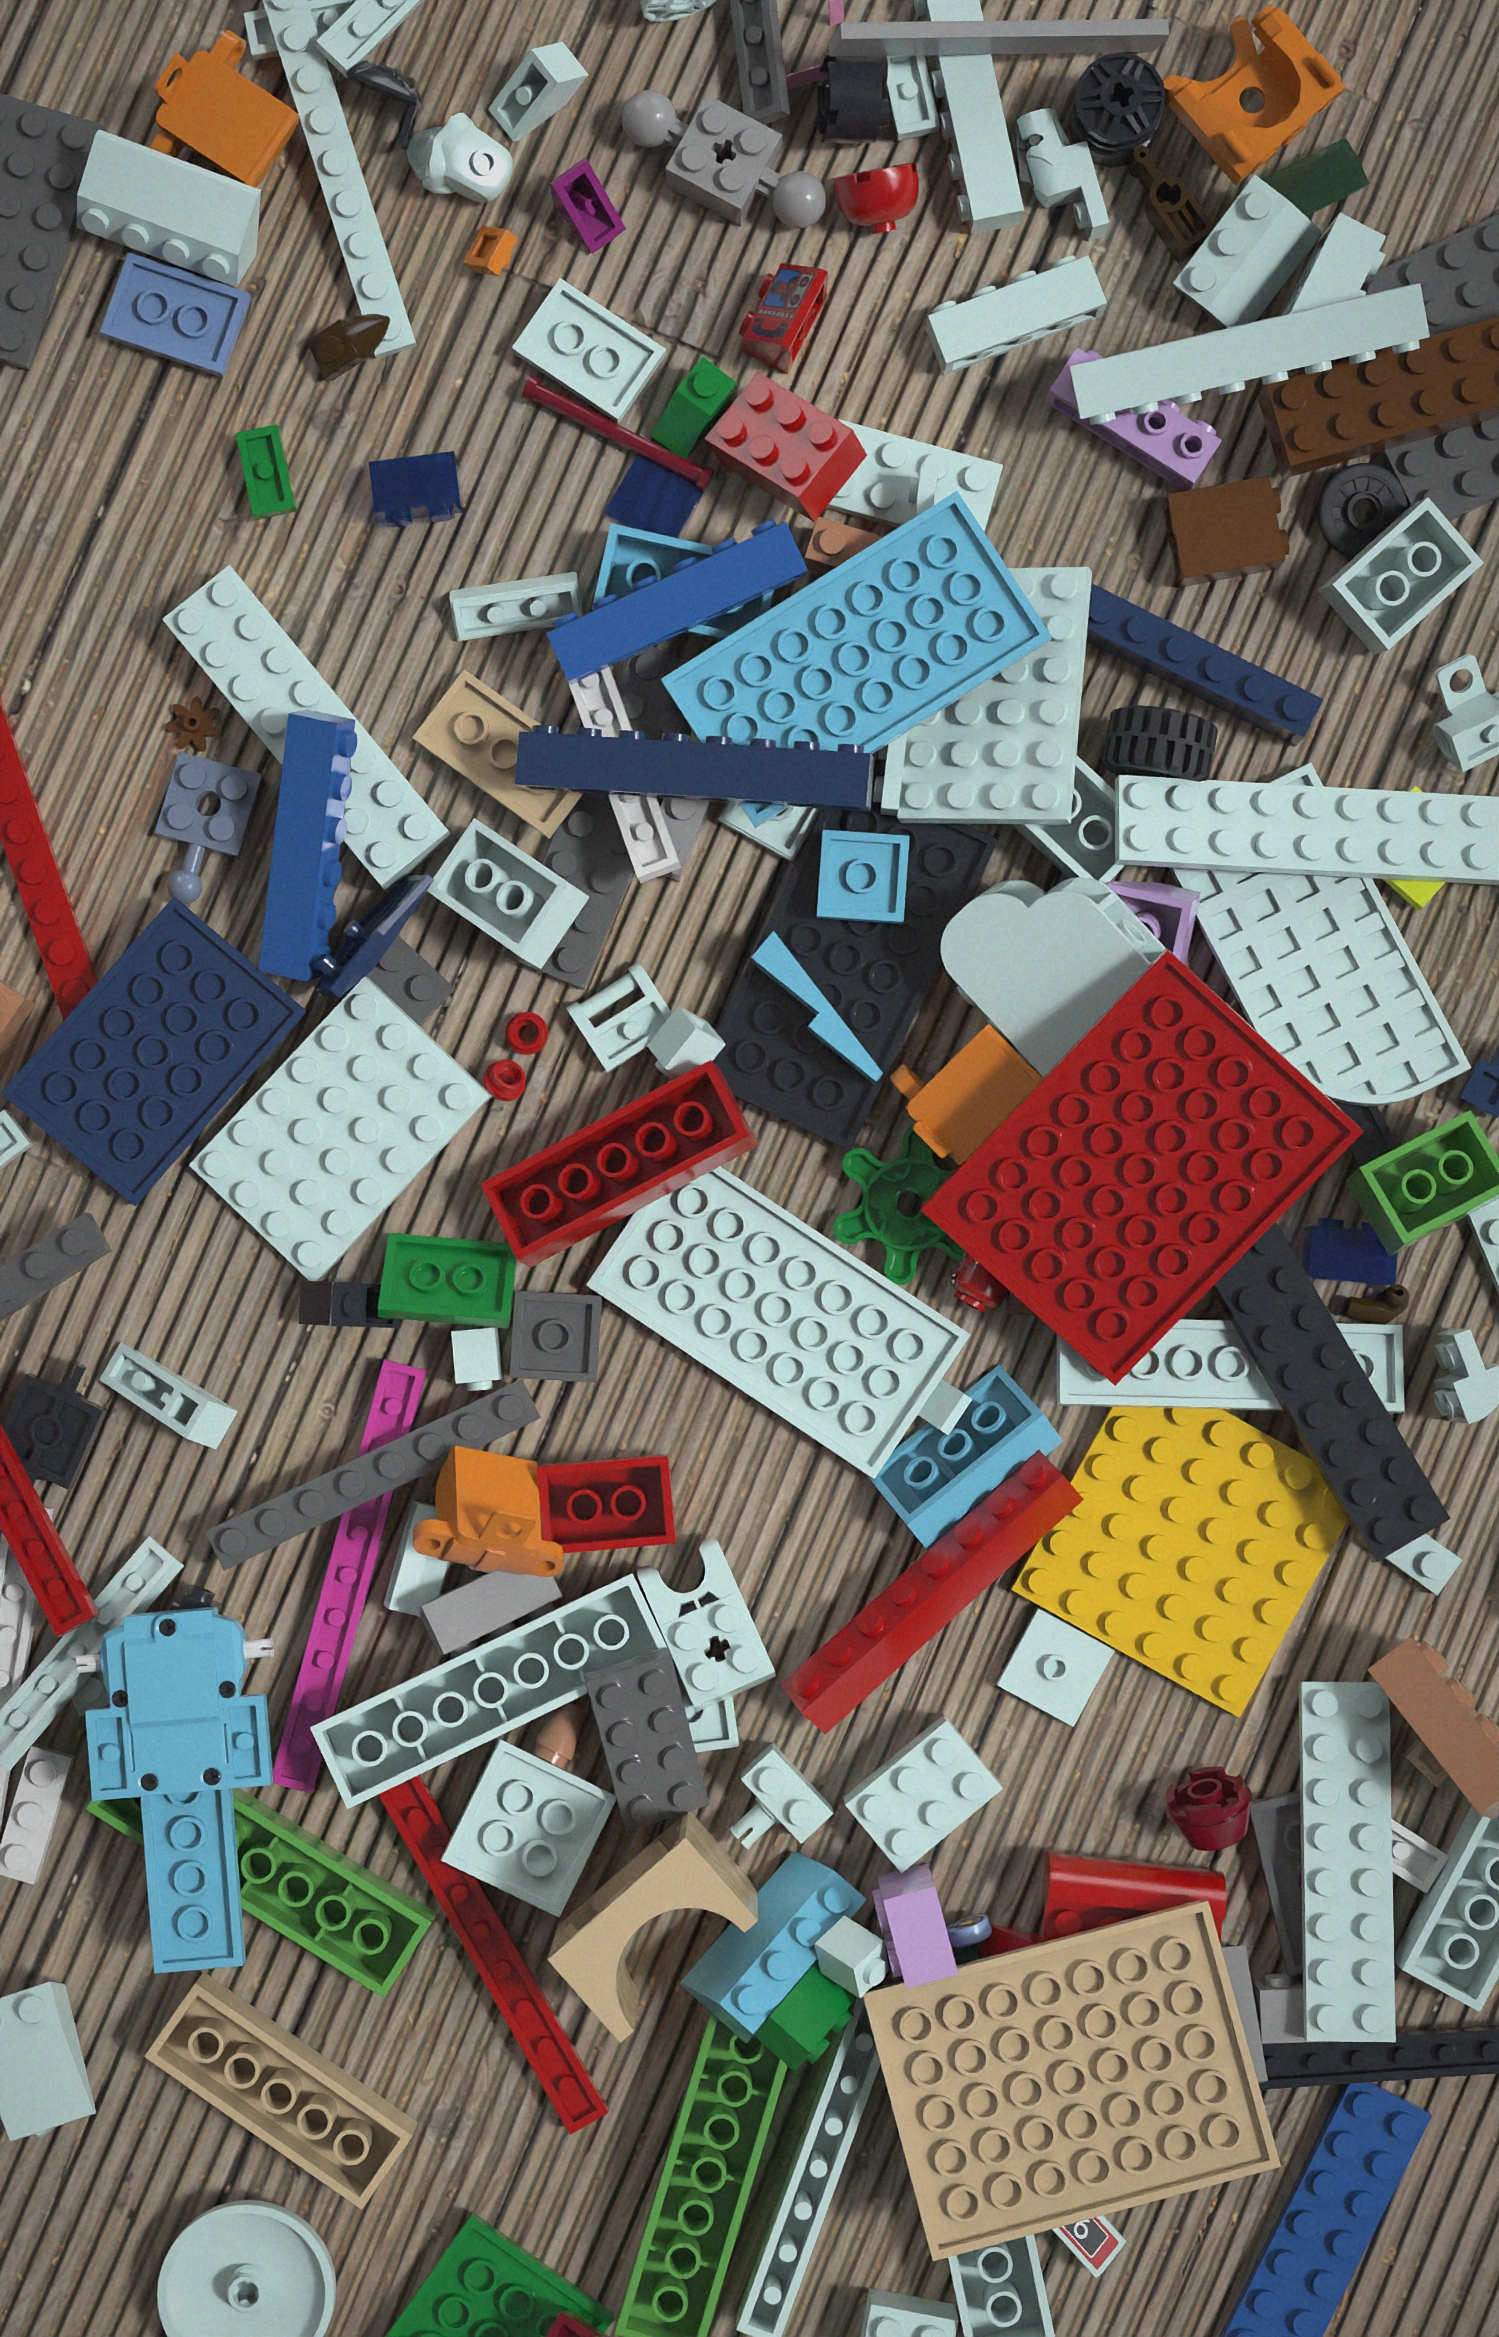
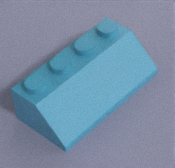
[865,1365,1063,1550]
[680,1851,867,2044]

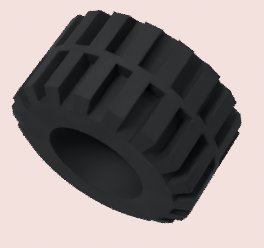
[1102,705,1218,782]

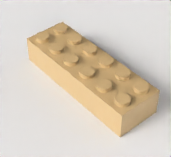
[144,1972,418,2210]

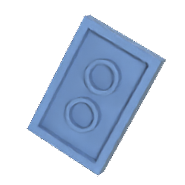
[100,252,252,378]

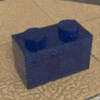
[368,451,464,527]
[1302,1218,1398,1286]

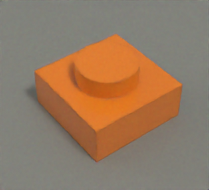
[463,226,518,276]

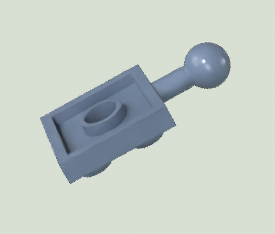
[155,752,264,904]

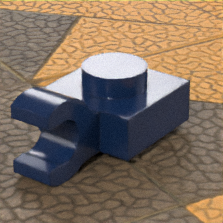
[1457,1044,1499,1118]

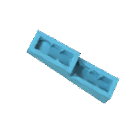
[751,931,883,1084]

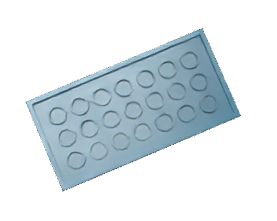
[661,491,1052,828]

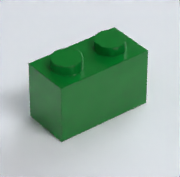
[754,1960,857,2072]

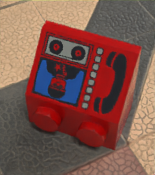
[738,263,828,374]

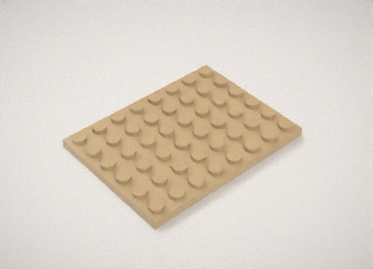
[863,1898,1281,2261]

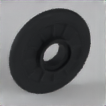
[1317,463,1408,558]

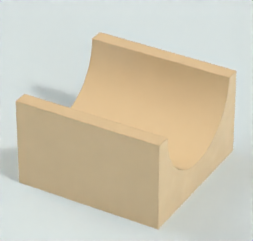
[548,1811,758,2043]

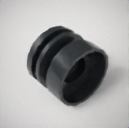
[1068,52,1166,168]

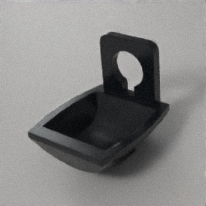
[346,60,423,150]

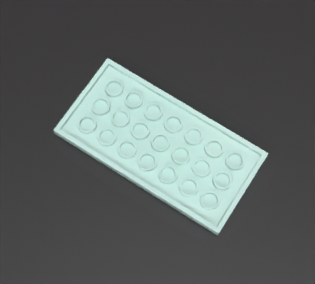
[586,1166,971,1479]

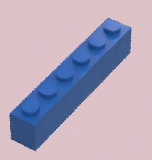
[546,520,808,684]
[258,710,357,982]

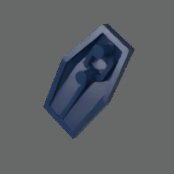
[315,875,434,998]

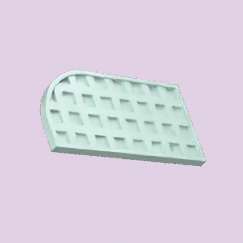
[1169,763,1471,1106]

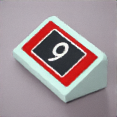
[1052,2215,1126,2278]

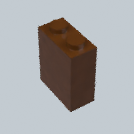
[1162,475,1290,588]

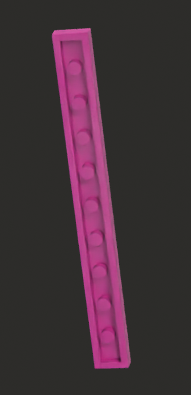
[273,1359,427,1794]

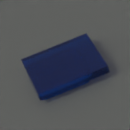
[604,454,705,539]

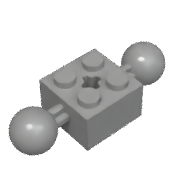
[621,90,826,228]

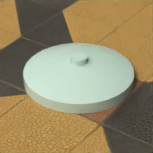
[157,2200,336,2337]

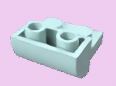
[1433,1328,1499,1424]

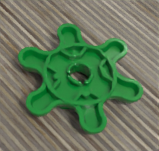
[833,1126,966,1285]

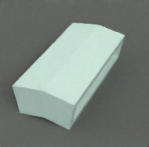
[383,1499,450,1617]

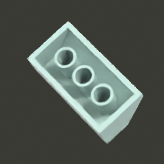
[77,130,261,287]

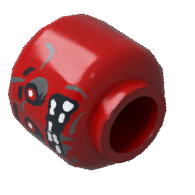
[950,1252,1008,1313]

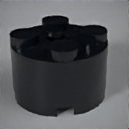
[817,53,890,143]

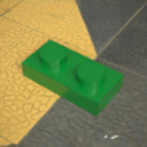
[235,424,297,520]

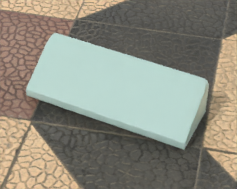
[450,572,583,641]

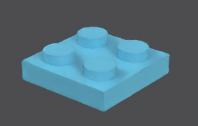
[816,830,909,924]

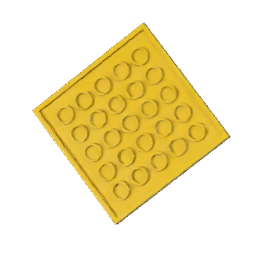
[1010,1407,1348,1718]

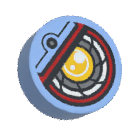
[946,1915,992,1948]

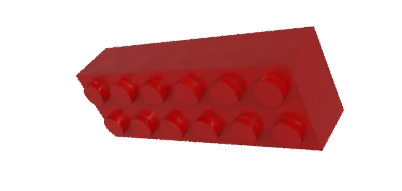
[481,1060,759,1268]

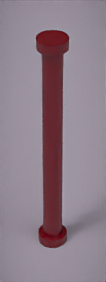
[521,375,715,492]

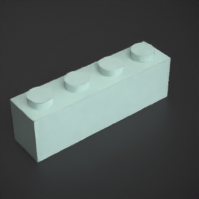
[926,255,1107,376]

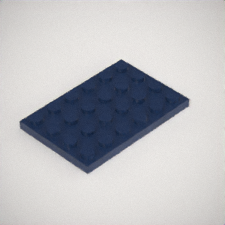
[1,896,307,1206]

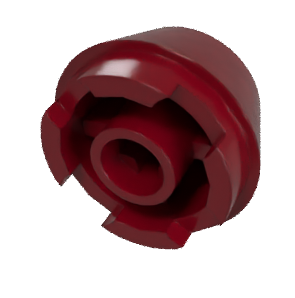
[1166,1766,1252,1851]

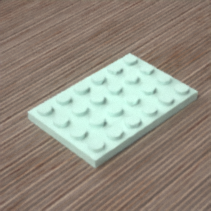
[897,567,1092,824]
[189,976,492,1281]

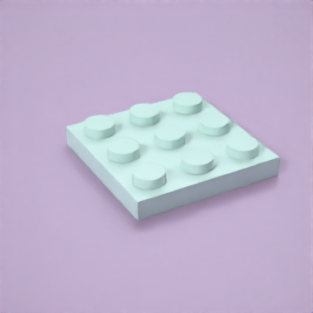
[440,1739,616,1917]

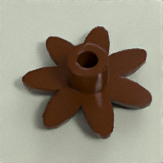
[166,696,222,752]

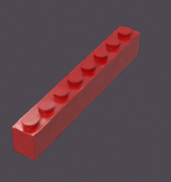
[780,1450,1084,1735]

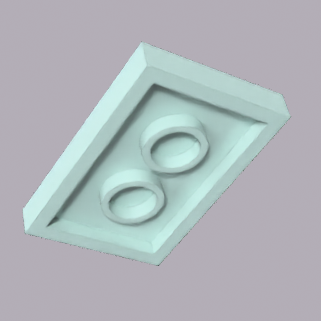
[512,278,667,424]

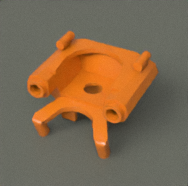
[1163,4,1347,185]

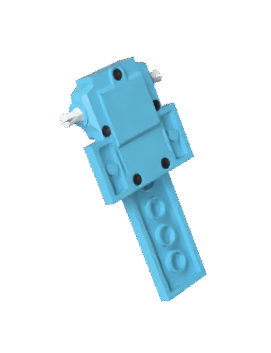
[76,1606,274,1974]

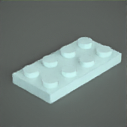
[826,419,1003,532]

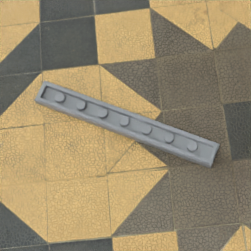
[828,19,1169,56]

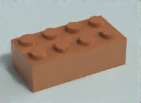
[1367,1637,1499,1819]

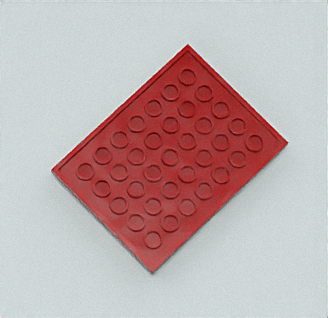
[921,948,1364,1386]

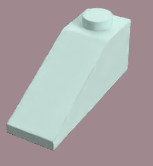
[99,1342,238,1449]

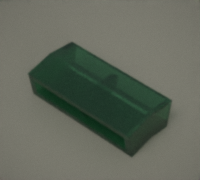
[1261,138,1370,217]

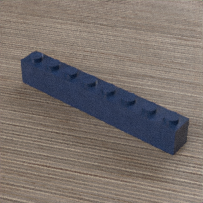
[515,725,874,811]

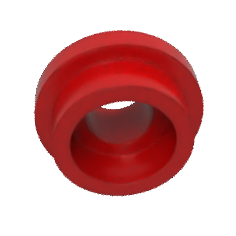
[505,1012,549,1055]
[483,1059,525,1102]

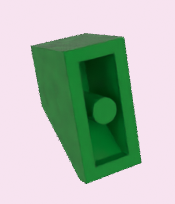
[651,356,737,460]

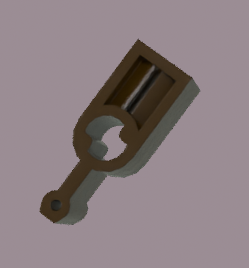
[1128,145,1215,264]

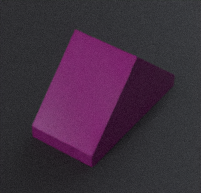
[550,158,626,254]

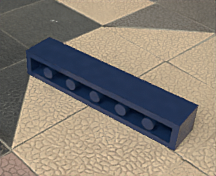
[1086,583,1324,747]

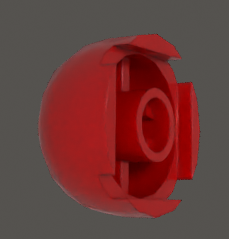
[832,162,919,234]

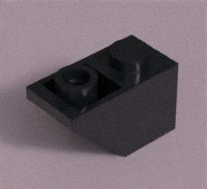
[299,1281,400,1328]

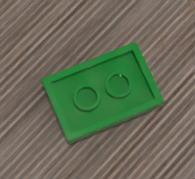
[378,1233,518,1328]

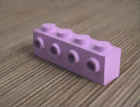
[1045,347,1222,491]

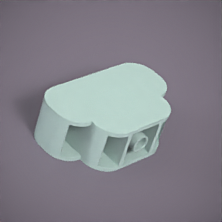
[941,877,1165,1077]

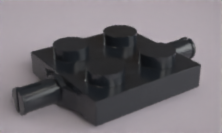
[2,1360,108,1490]

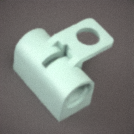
[1433,653,1499,772]

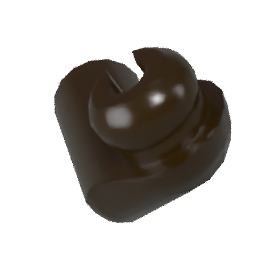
[1345,1284,1410,1325]

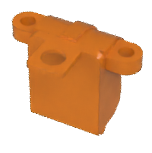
[149,30,300,188]
[890,1024,1042,1165]
[413,1446,564,1577]

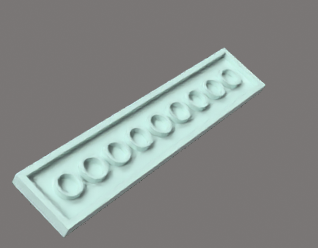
[1115,775,1499,885]

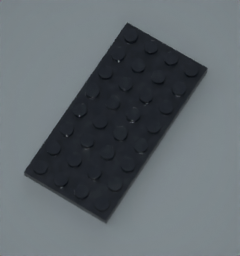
[712,780,999,1151]

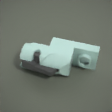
[1014,108,1110,241]

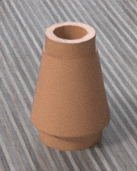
[532,1702,587,1769]

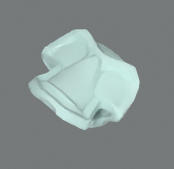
[407,113,513,203]

